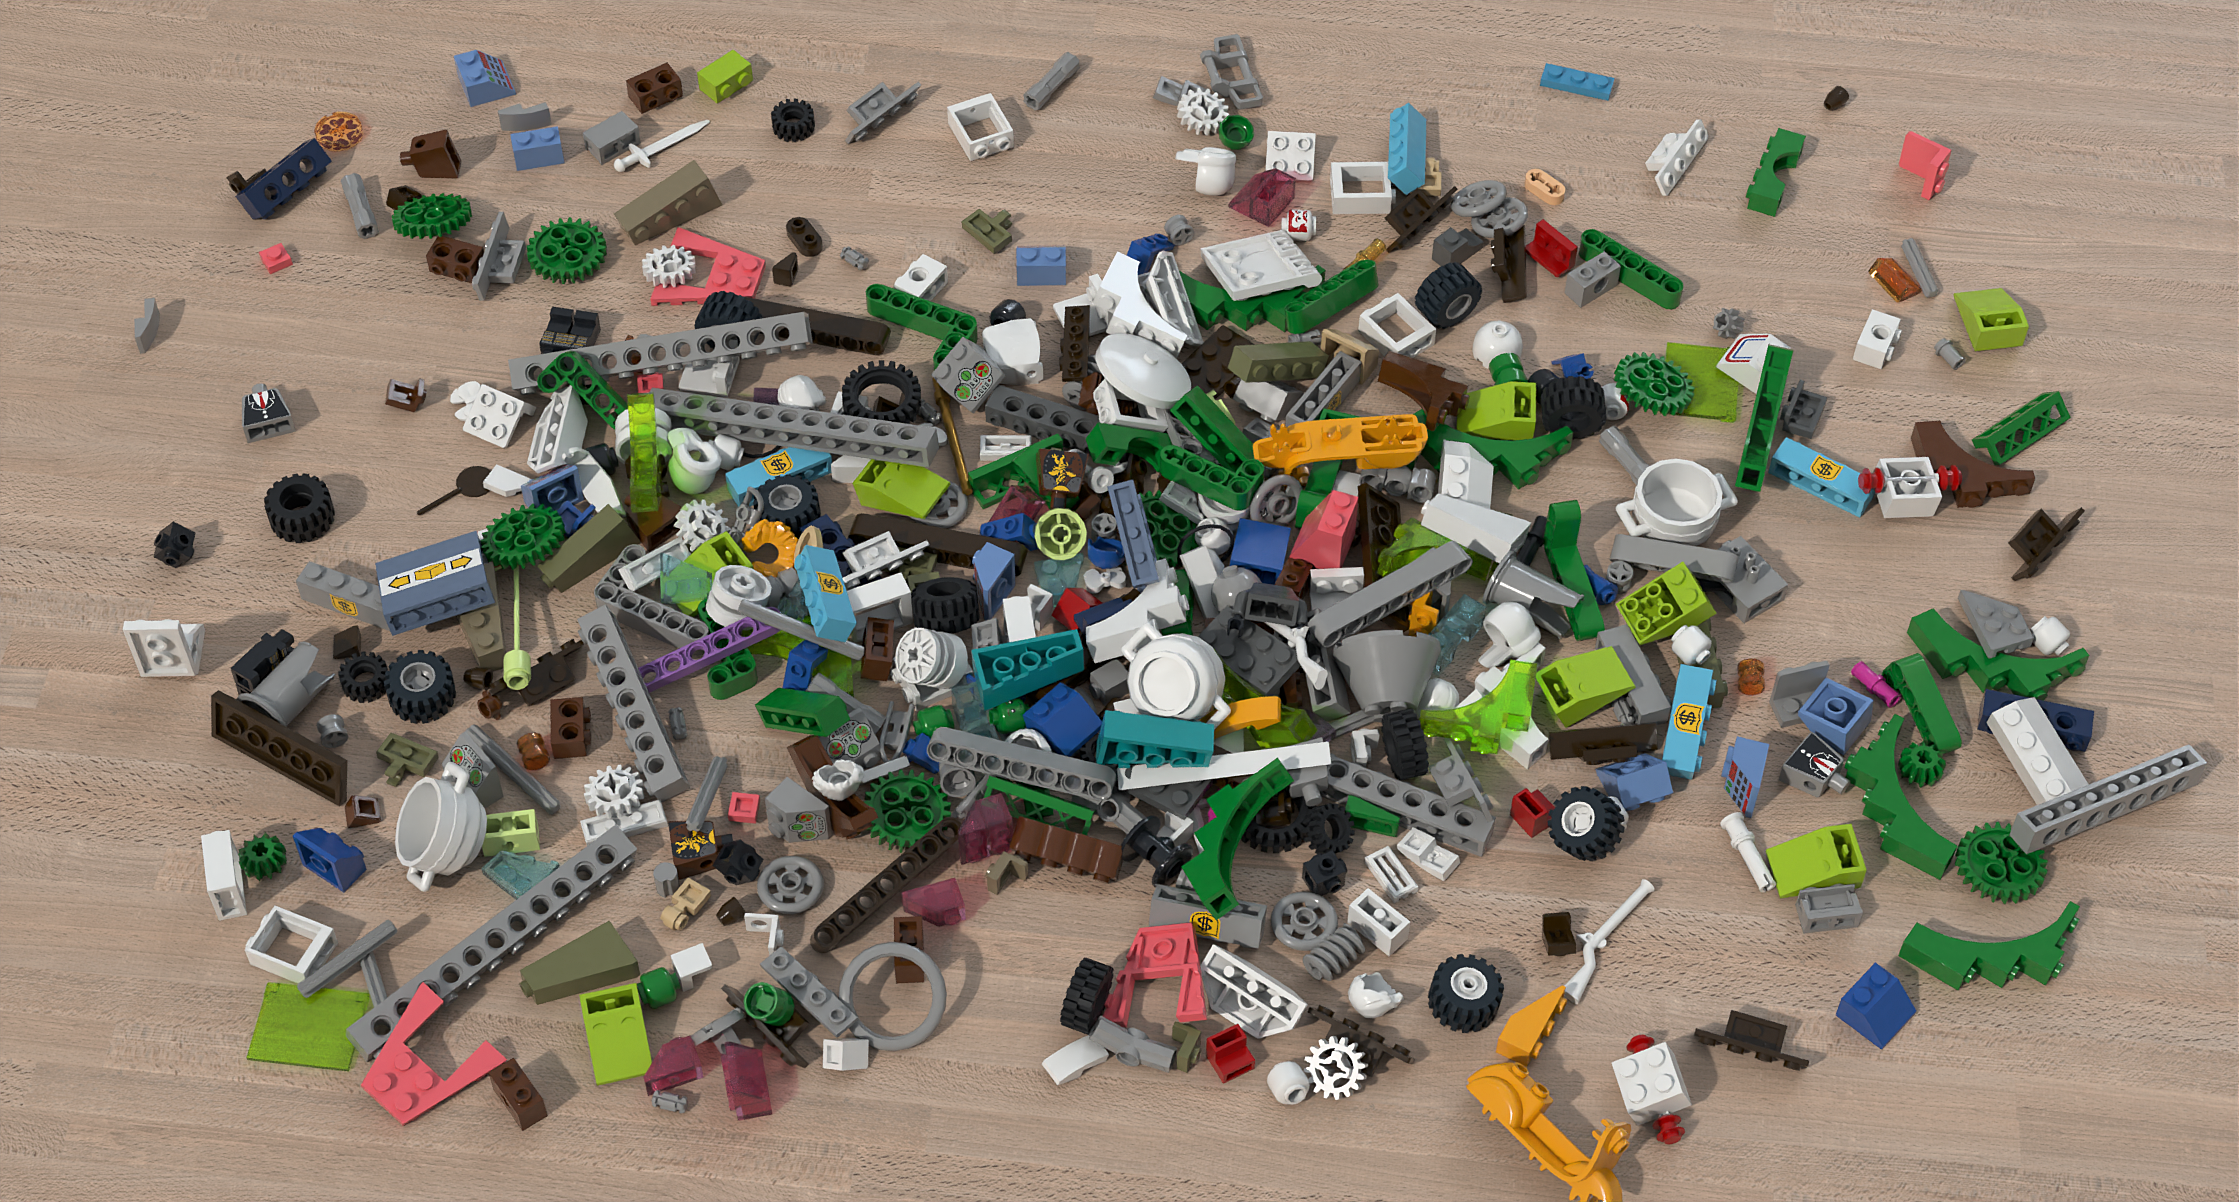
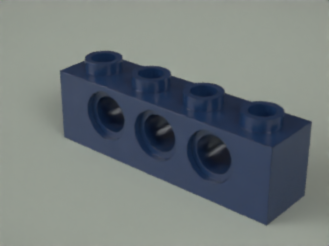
[235,138,332,220]
[800,514,882,591]
[1977,689,2094,752]

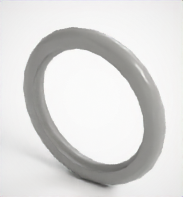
[838,942,947,1051]

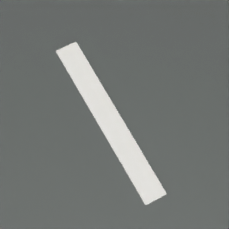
[1117,742,1331,790]

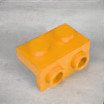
[1408,591,1439,637]

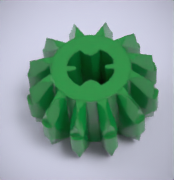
[1898,740,1946,788]
[238,832,287,881]

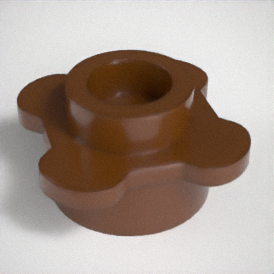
[477,690,502,720]

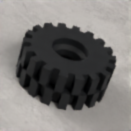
[1381,708,1429,781]
[1060,958,1114,1035]

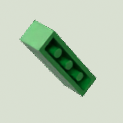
[1170,386,1254,472]
[755,688,850,737]

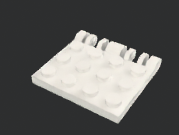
[1200,230,1322,301]

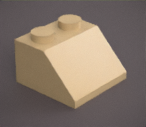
[1321,329,1379,385]

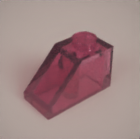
[989,485,1045,522]
[901,878,966,927]
[643,1035,704,1096]

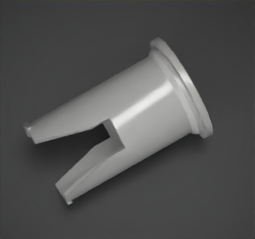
[1482,550,1585,639]
[236,641,336,727]

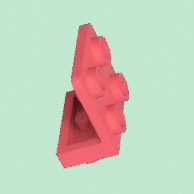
[1899,131,1951,200]

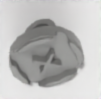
[690,1007,745,1064]

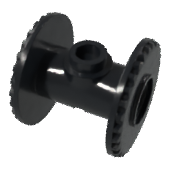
[1121,815,1193,888]

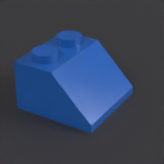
[1023,682,1102,757]
[293,828,367,893]
[1836,962,1916,1050]

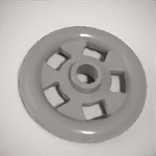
[1451,180,1507,217]
[1471,197,1528,238]
[1250,474,1302,527]
[910,480,968,529]
[757,856,824,914]
[1271,892,1338,951]

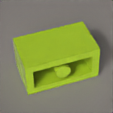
[697,50,753,104]

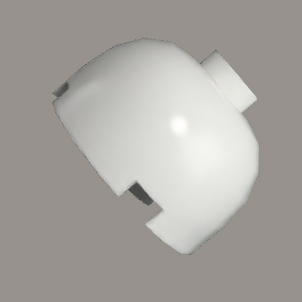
[1472,320,1523,369]

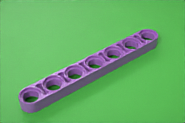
[618,607,781,693]

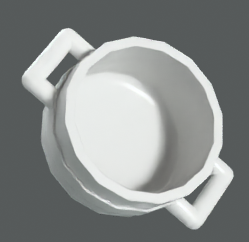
[1615,459,1738,546]
[1121,622,1231,730]
[395,762,487,892]

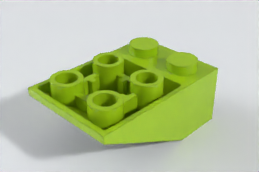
[1953,288,2029,351]
[1457,382,1536,440]
[852,459,951,519]
[661,531,754,617]
[1616,561,1717,645]
[1534,646,1636,728]
[1765,824,1867,898]
[579,983,654,1086]

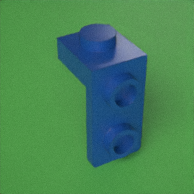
[1126,233,1175,275]
[557,500,596,538]
[980,513,1039,551]
[782,640,828,691]

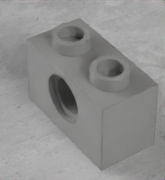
[1565,251,1621,308]

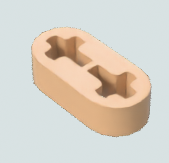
[1524,169,1565,205]

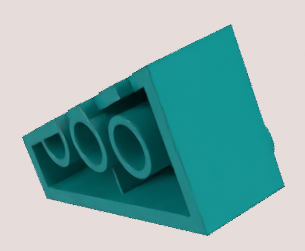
[971,629,1084,711]
[1096,710,1214,768]

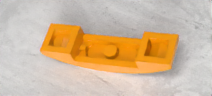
[1200,696,1281,739]

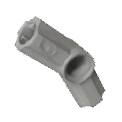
[1072,792,1146,834]
[1089,1016,1177,1073]

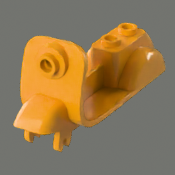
[1253,414,1428,498]
[1466,1062,1631,1202]

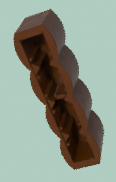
[1009,816,1123,884]

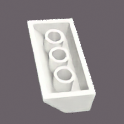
[1986,697,2089,805]

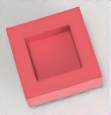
[258,243,293,274]
[637,373,664,401]
[728,792,761,824]

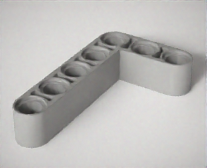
[594,544,709,656]

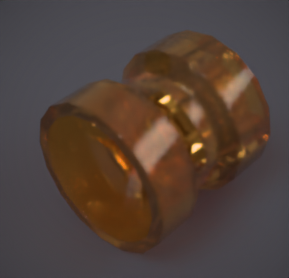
[1737,658,1765,695]
[516,732,550,771]

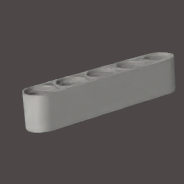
[1609,534,1739,583]

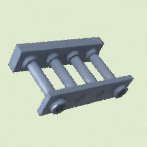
[1107,480,1160,593]

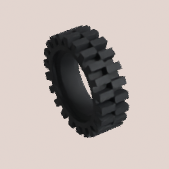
[842,360,921,424]
[1241,788,1317,853]

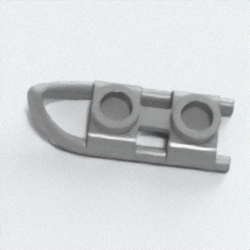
[729,487,764,555]
[879,701,915,763]
[951,774,1006,820]

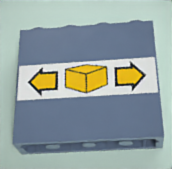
[375,531,495,636]

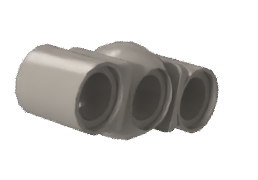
[1359,466,1436,503]

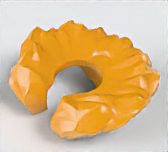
[742,519,799,578]

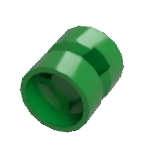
[1489,353,1528,385]
[743,982,795,1026]

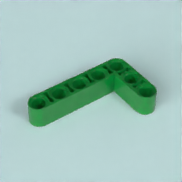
[865,284,978,371]
[1544,500,1605,641]

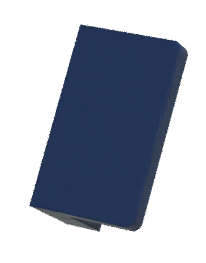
[1074,598,1133,638]

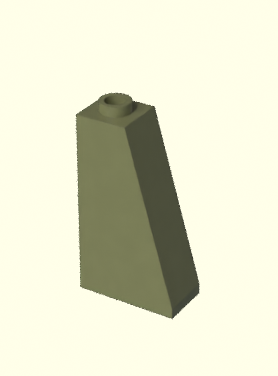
[537,504,641,593]
[519,921,640,1005]

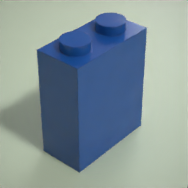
[1230,518,1291,585]

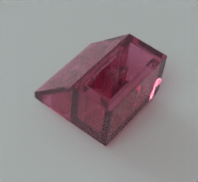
[1228,168,1296,227]
[958,793,1013,865]
[721,1041,772,1121]

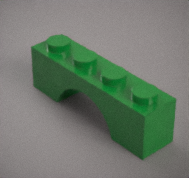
[1746,128,1806,217]
[1086,423,1188,473]

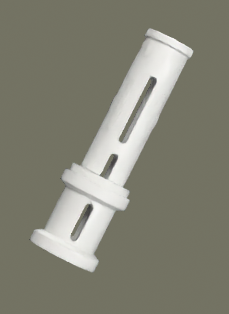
[1720,812,1776,893]

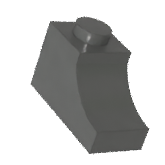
[1432,227,1484,266]

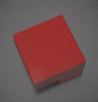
[1051,588,1103,633]
[1510,788,1555,838]
[1206,1024,1255,1084]

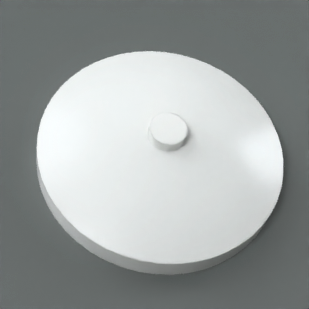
[1095,333,1191,409]

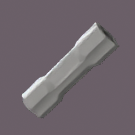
[1023,52,1080,111]
[341,173,379,239]
[1599,426,1650,485]
[806,672,886,734]

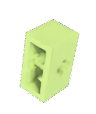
[482,809,540,857]

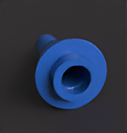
[1584,565,1618,605]

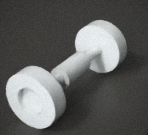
[1068,449,1114,493]

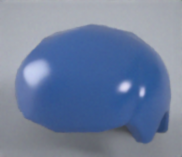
[1088,536,1126,569]

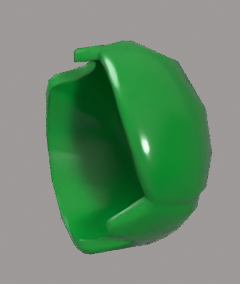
[1218,115,1254,150]

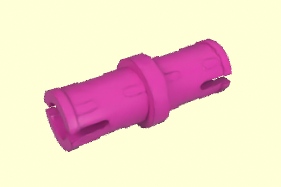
[1851,661,1901,708]

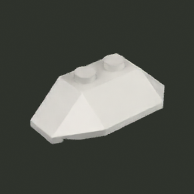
[1145,251,1204,346]
[527,385,588,473]
[1434,440,1494,539]
[1200,944,1308,1039]

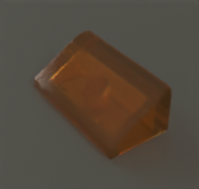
[1868,258,1922,303]

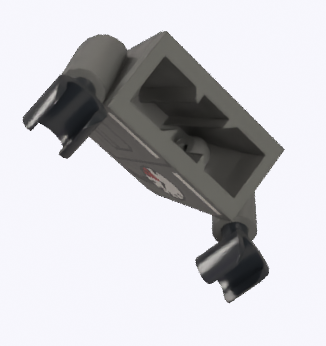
[1227,582,1311,646]

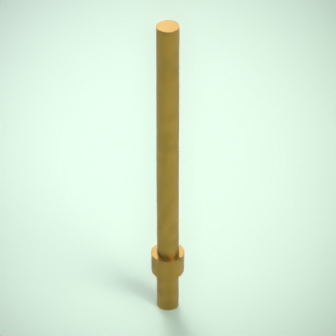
[932,377,973,496]

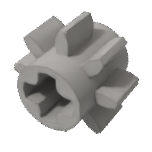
[1713,308,1745,339]

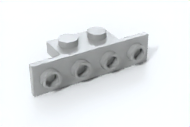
[845,81,921,144]
[472,212,526,301]
[1428,736,1493,823]
[760,946,858,1038]

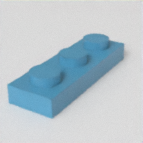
[1540,63,1615,101]

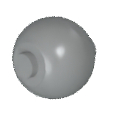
[1211,565,1262,613]

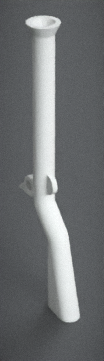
[1264,622,1328,690]
[1564,879,1654,1004]

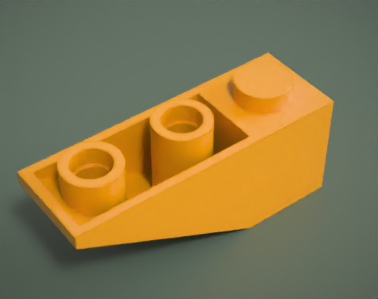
[1496,985,1567,1067]

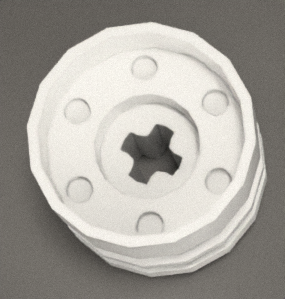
[895,628,968,689]

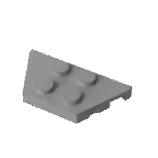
[1958,590,2034,658]

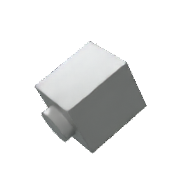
[1089,658,1129,706]

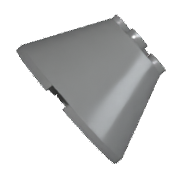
[1333,630,1441,723]

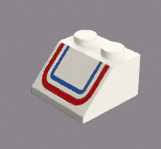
[1716,334,1791,394]

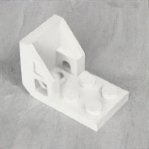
[123,619,205,677]

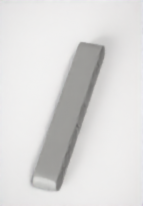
[1307,541,1473,648]
[927,727,1116,801]

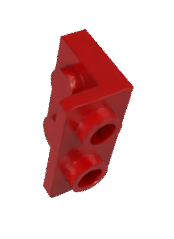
[1526,219,1578,277]

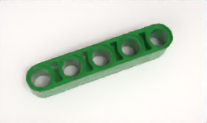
[1579,229,1683,310]
[1284,259,1379,334]

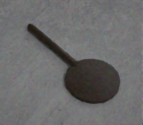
[417,466,491,515]

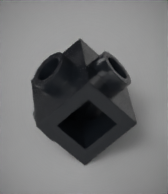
[153,521,196,568]
[712,839,764,885]
[1302,850,1347,896]

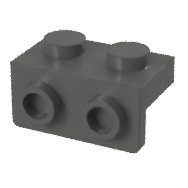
[1780,380,1827,439]

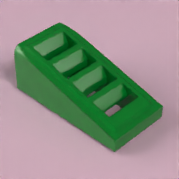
[1344,795,1400,837]

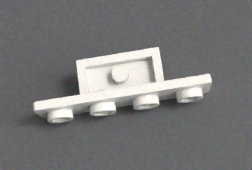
[1645,119,1708,196]
[842,531,930,590]

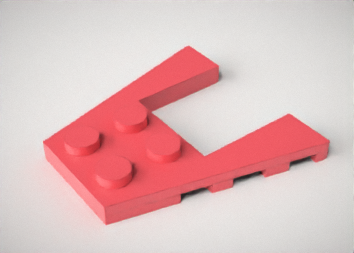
[650,227,766,306]
[1103,922,1207,1028]
[361,982,507,1126]

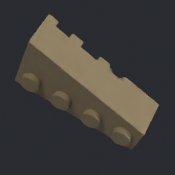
[614,160,722,245]
[456,562,506,672]

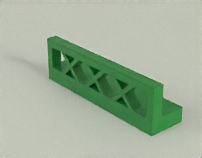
[1971,391,2071,465]
[968,433,1063,509]
[981,775,1096,836]

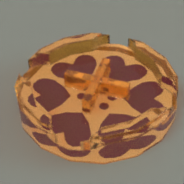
[314,111,363,151]

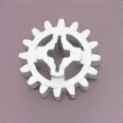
[1177,88,1229,136]
[642,245,696,288]
[674,499,731,552]
[584,765,645,819]
[1304,1036,1368,1100]

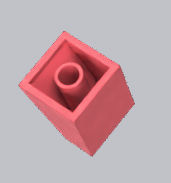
[1289,490,1359,569]

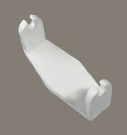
[561,447,626,518]

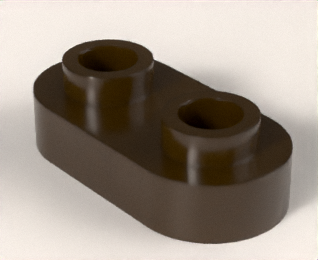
[786,217,823,257]

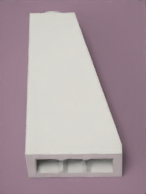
[1421,493,1531,563]

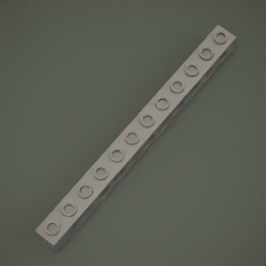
[508,312,813,395]
[641,388,939,467]
[346,825,637,1062]

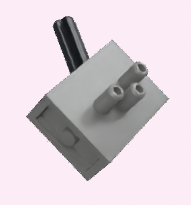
[1696,536,1788,624]

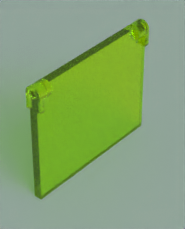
[1660,342,1739,423]
[246,982,370,1072]

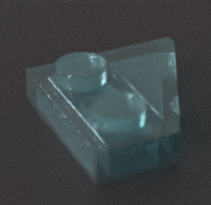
[660,553,712,605]
[1034,553,1084,608]
[777,578,808,622]
[481,850,560,900]

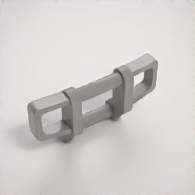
[1200,34,1263,109]

